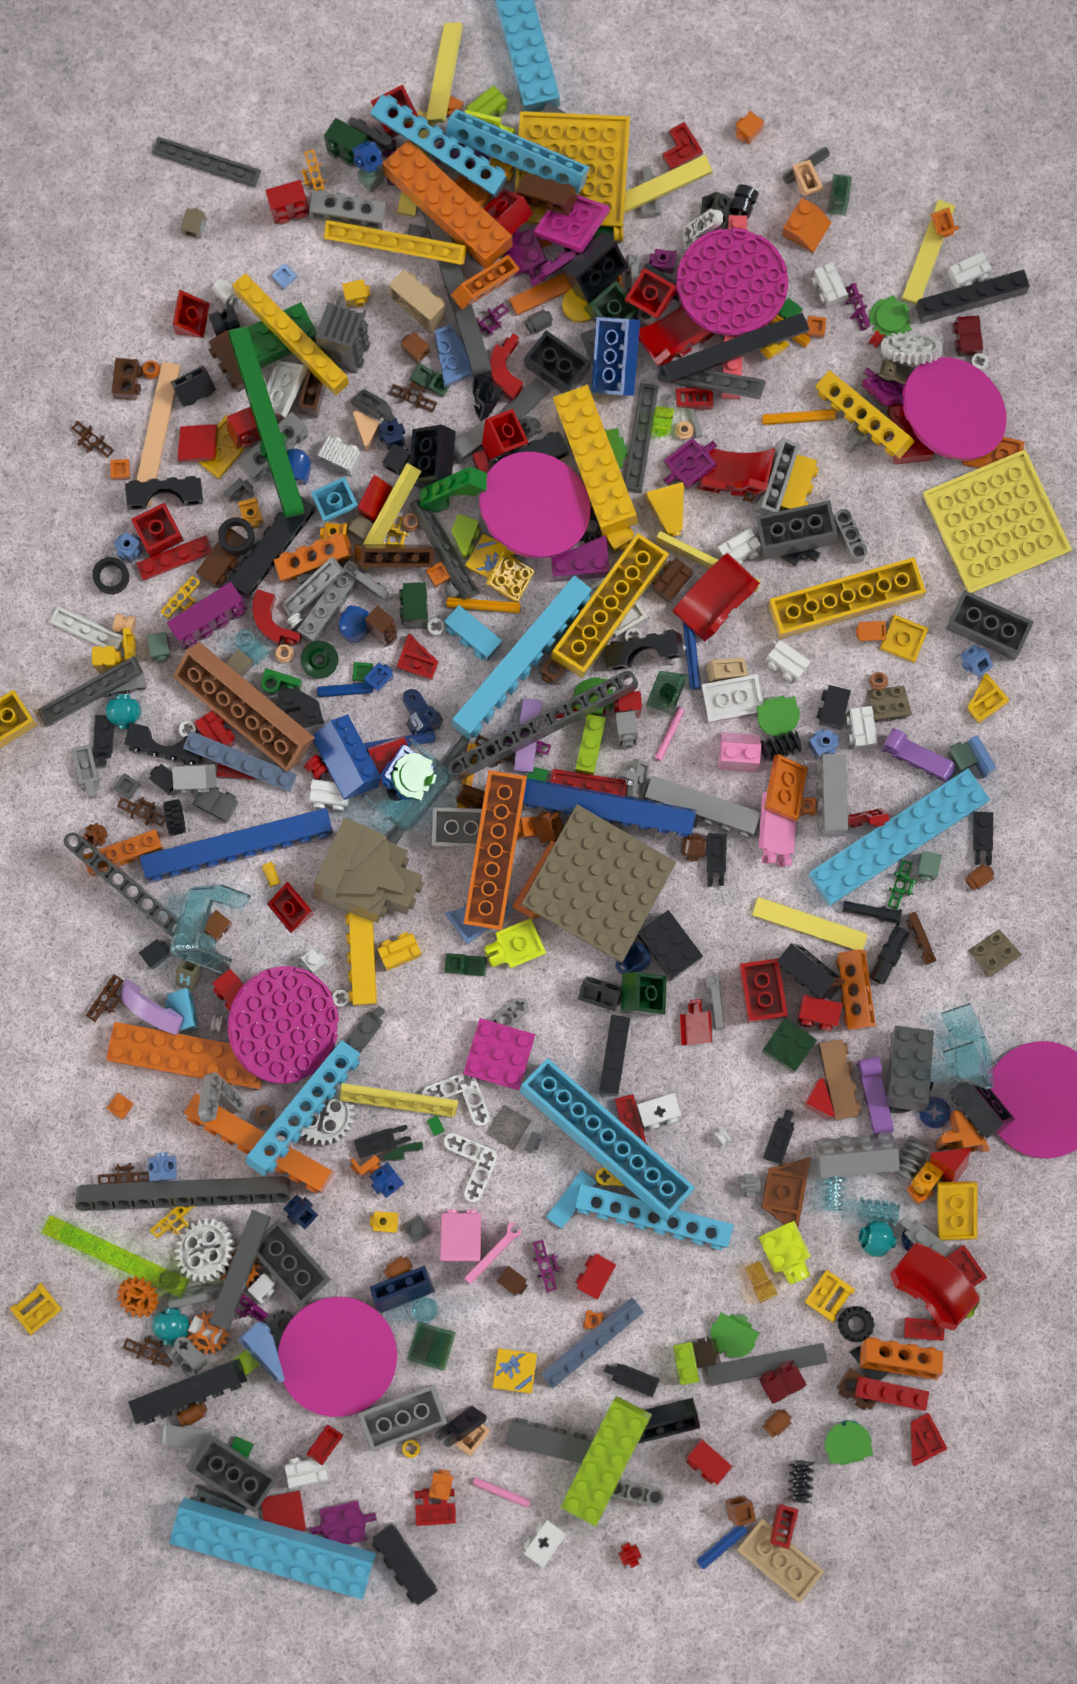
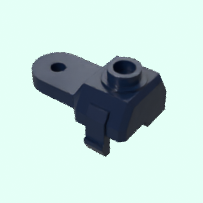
[402,689,443,735]
[615,941,651,974]

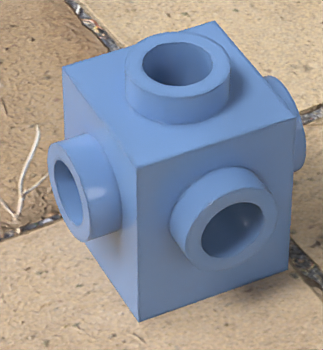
[114,532,143,562]
[960,644,993,677]
[808,729,839,759]
[148,1152,177,1182]

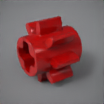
[618,1542,643,1569]

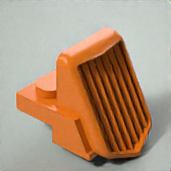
[935,1110,990,1153]

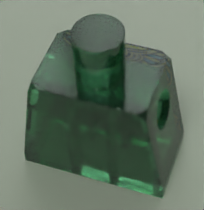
[827,174,852,216]

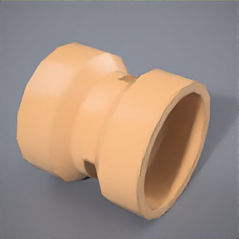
[113,613,136,633]

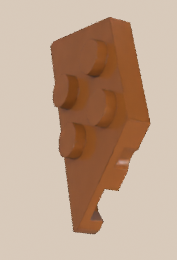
[761,1158,811,1228]

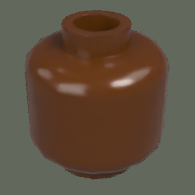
[680,833,707,861]

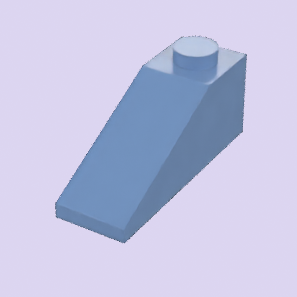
[238,1321,285,1384]

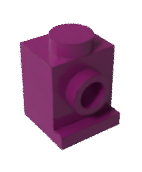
[649,248,677,274]

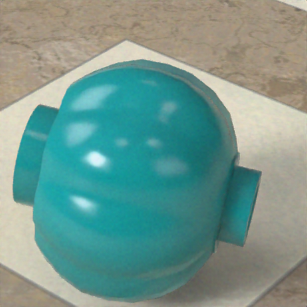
[106,694,141,729]
[858,1220,897,1257]
[152,1307,190,1345]

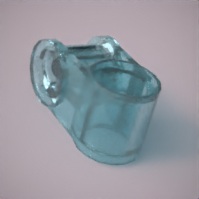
[236,629,271,666]

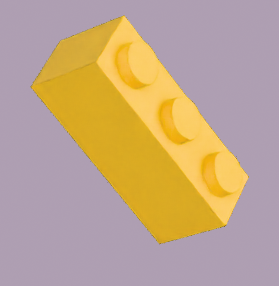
[779,454,819,511]

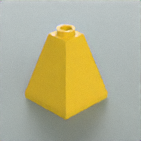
[643,482,684,537]

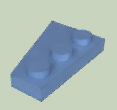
[434,324,473,387]
[445,901,514,944]

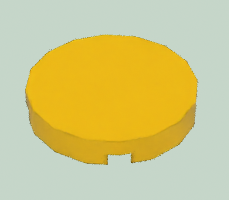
[562,289,592,323]

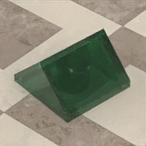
[646,671,688,715]
[407,1321,456,1371]

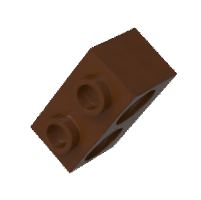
[112,358,143,400]
[836,1367,877,1411]

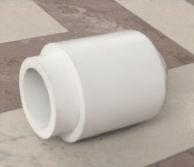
[212,279,239,306]

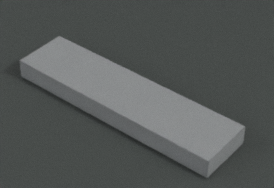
[280,557,345,618]

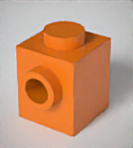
[735,111,764,144]
[856,621,886,642]

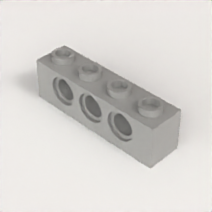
[309,190,386,229]
[238,412,308,483]
[754,438,800,515]
[297,572,357,643]

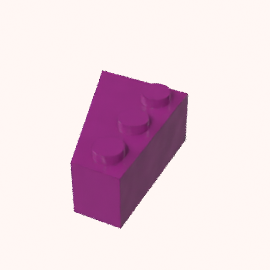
[551,535,610,582]

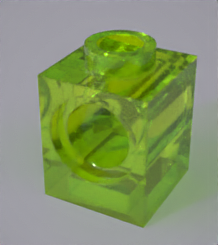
[652,406,674,437]

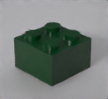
[324,117,368,168]
[583,281,640,323]
[399,582,428,629]
[621,972,667,1016]
[761,1018,817,1074]

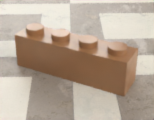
[818,1039,861,1121]

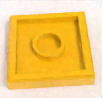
[880,614,929,663]

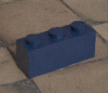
[369,1265,436,1313]

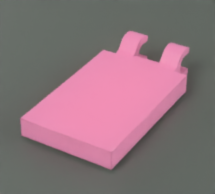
[758,791,796,867]
[464,1222,522,1284]

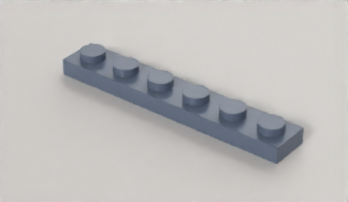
[183,731,297,792]
[540,1297,644,1389]

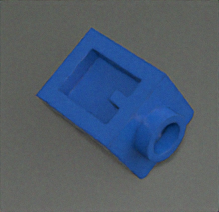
[364,662,393,692]

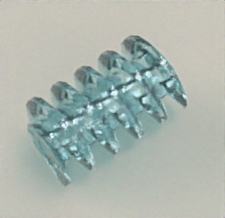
[821,1176,848,1212]
[857,1197,900,1226]
[412,1297,438,1322]

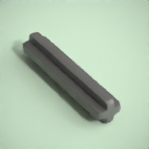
[782,147,830,184]

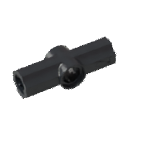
[869,926,910,985]

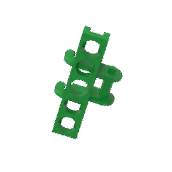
[888,859,917,910]

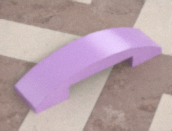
[514,698,542,773]
[119,979,184,1035]

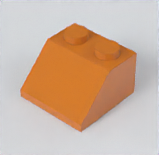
[781,198,832,253]

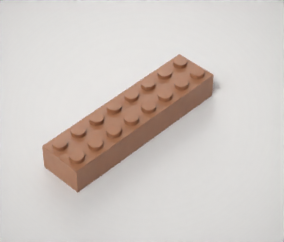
[172,642,315,772]

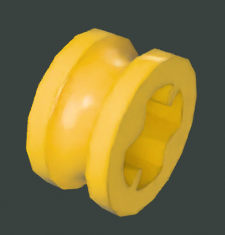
[613,226,623,242]
[402,1439,420,1458]

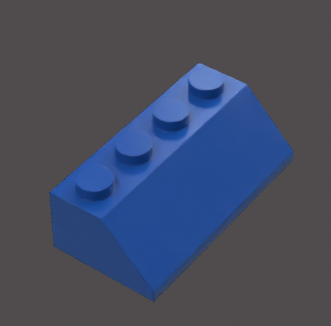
[591,317,640,396]
[312,714,380,800]

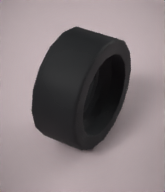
[218,517,255,556]
[92,557,130,594]

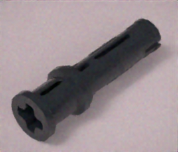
[842,900,902,926]

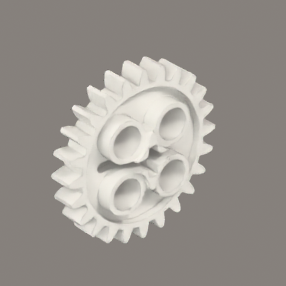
[881,332,942,365]
[292,1086,355,1146]
[175,1218,236,1283]

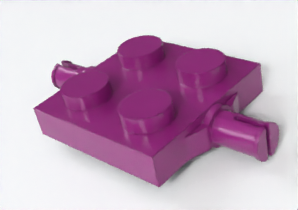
[504,227,548,279]
[529,250,580,287]
[861,367,904,406]
[663,438,717,489]
[309,1499,377,1545]

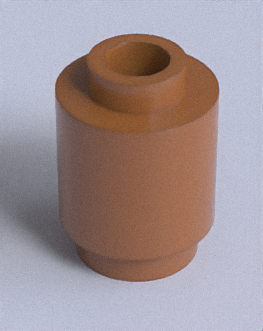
[965,864,995,891]
[383,1255,413,1279]
[176,1402,208,1426]
[762,1409,792,1438]

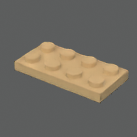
[736,1518,825,1603]

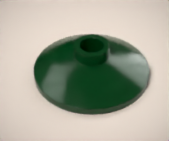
[300,640,338,678]

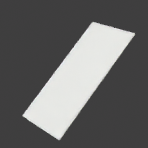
[188,1316,223,1344]

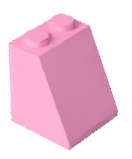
[718,732,761,772]
[441,1209,481,1261]

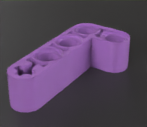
[881,729,956,783]
[856,1056,894,1135]

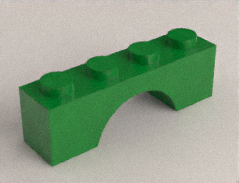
[420,466,487,513]

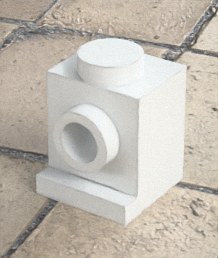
[301,948,329,975]
[248,1273,279,1304]

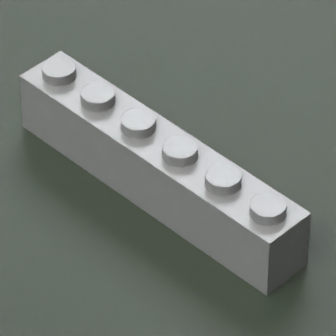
[644,775,761,838]

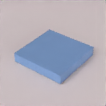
[968,735,996,778]

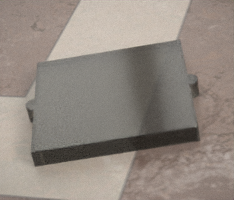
[486,1105,531,1150]

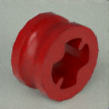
[868,330,885,349]

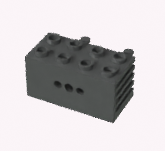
[315,296,370,373]

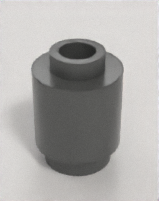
[524,309,553,334]

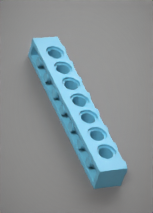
[370,94,507,197]
[445,109,589,194]
[245,1040,360,1177]
[574,1184,734,1250]

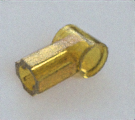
[745,1261,778,1304]

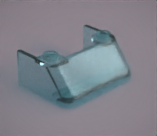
[360,738,453,831]
[170,884,251,974]
[941,1003,995,1089]

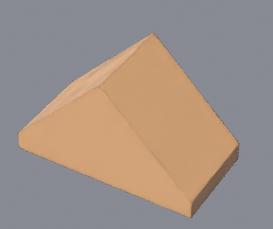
[793,160,823,196]
[353,411,380,451]
[455,1424,490,1456]

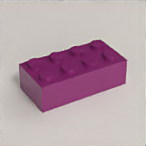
[166,582,247,650]

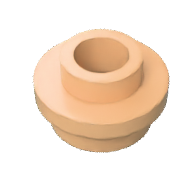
[675,421,694,440]
[275,644,294,663]

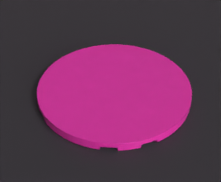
[676,228,788,336]
[902,357,1007,461]
[479,452,590,559]
[228,966,339,1084]
[987,1041,1077,1159]
[278,1296,397,1417]

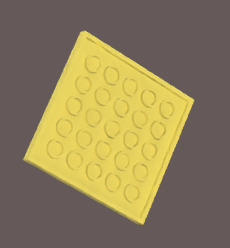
[922,449,1072,593]

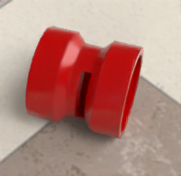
[304,754,329,780]

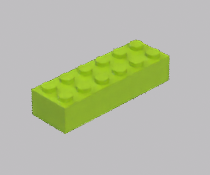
[560,1396,652,1527]

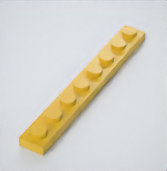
[324,220,467,265]

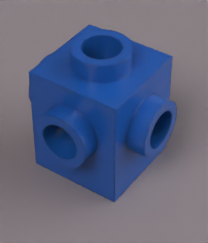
[352,141,383,172]
[369,1162,404,1198]

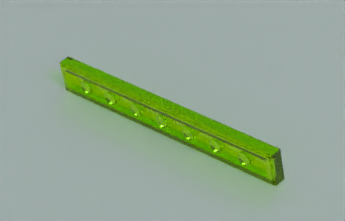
[42,1215,190,1298]

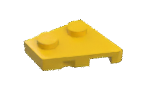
[122,628,136,662]
[967,673,1010,724]

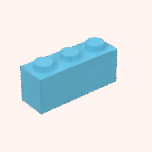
[444,605,502,661]

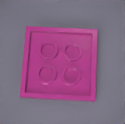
[534,195,610,253]
[463,1018,536,1091]

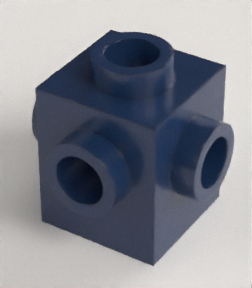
[377,418,406,450]
[283,1194,318,1229]

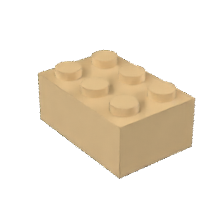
[389,269,446,333]

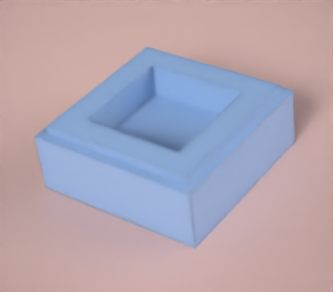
[271,264,297,289]

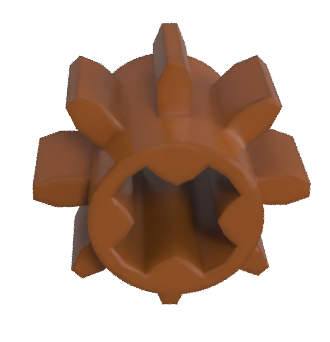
[83,823,108,847]

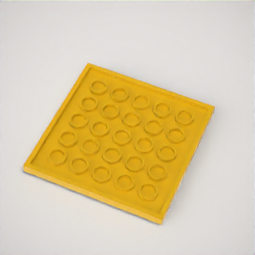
[515,111,630,228]

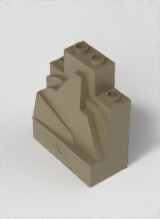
[313,818,424,923]

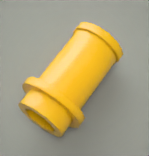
[262,862,281,887]

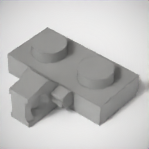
[617,759,650,800]

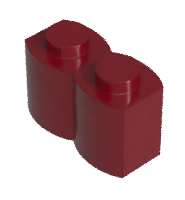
[952,315,983,357]
[759,1360,807,1404]

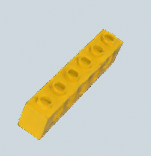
[815,370,915,459]

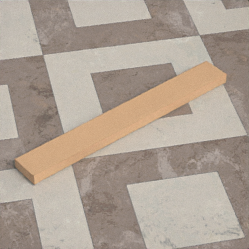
[137,362,181,507]

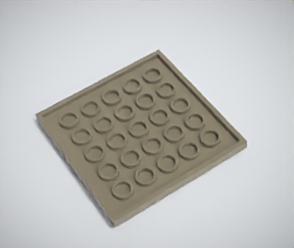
[521,804,676,963]

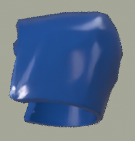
[286,448,311,485]
[339,605,370,643]

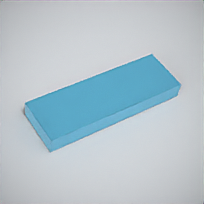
[546,1170,597,1229]

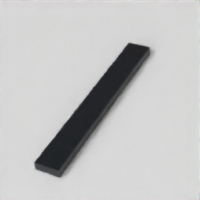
[663,312,810,384]

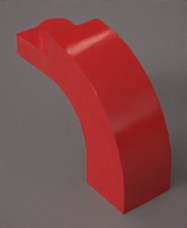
[490,333,523,402]
[252,589,302,646]

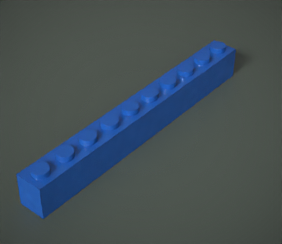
[523,778,697,837]
[140,808,334,883]

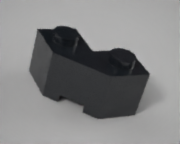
[277,688,324,728]

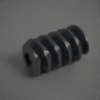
[760,730,802,762]
[787,1460,815,1503]

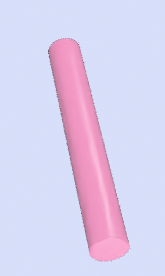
[655,707,684,761]
[472,1477,531,1508]

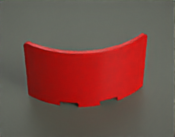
[639,305,715,366]
[697,448,775,496]
[673,553,760,642]
[890,1243,980,1331]

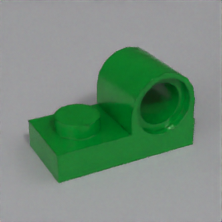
[261,668,303,696]

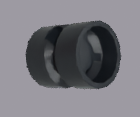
[729,184,759,219]
[208,306,241,337]

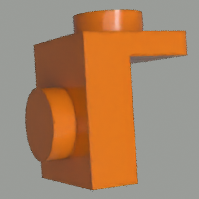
[930,207,959,238]
[517,816,539,840]
[350,1155,381,1176]
[429,1469,454,1501]

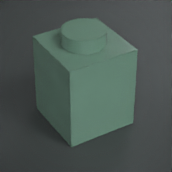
[357,167,384,192]
[147,632,172,663]
[948,741,978,773]
[916,851,942,882]

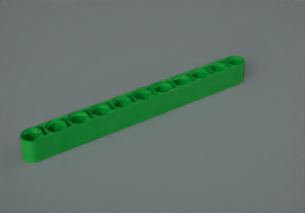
[228,326,304,518]

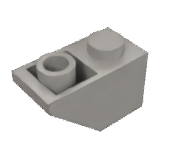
[615,711,638,749]

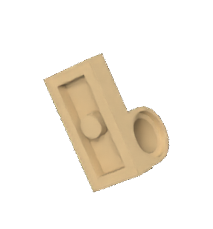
[705,658,748,683]

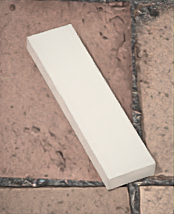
[49,606,123,652]

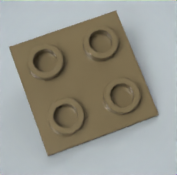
[879,357,915,385]
[867,685,912,723]
[968,929,1022,977]

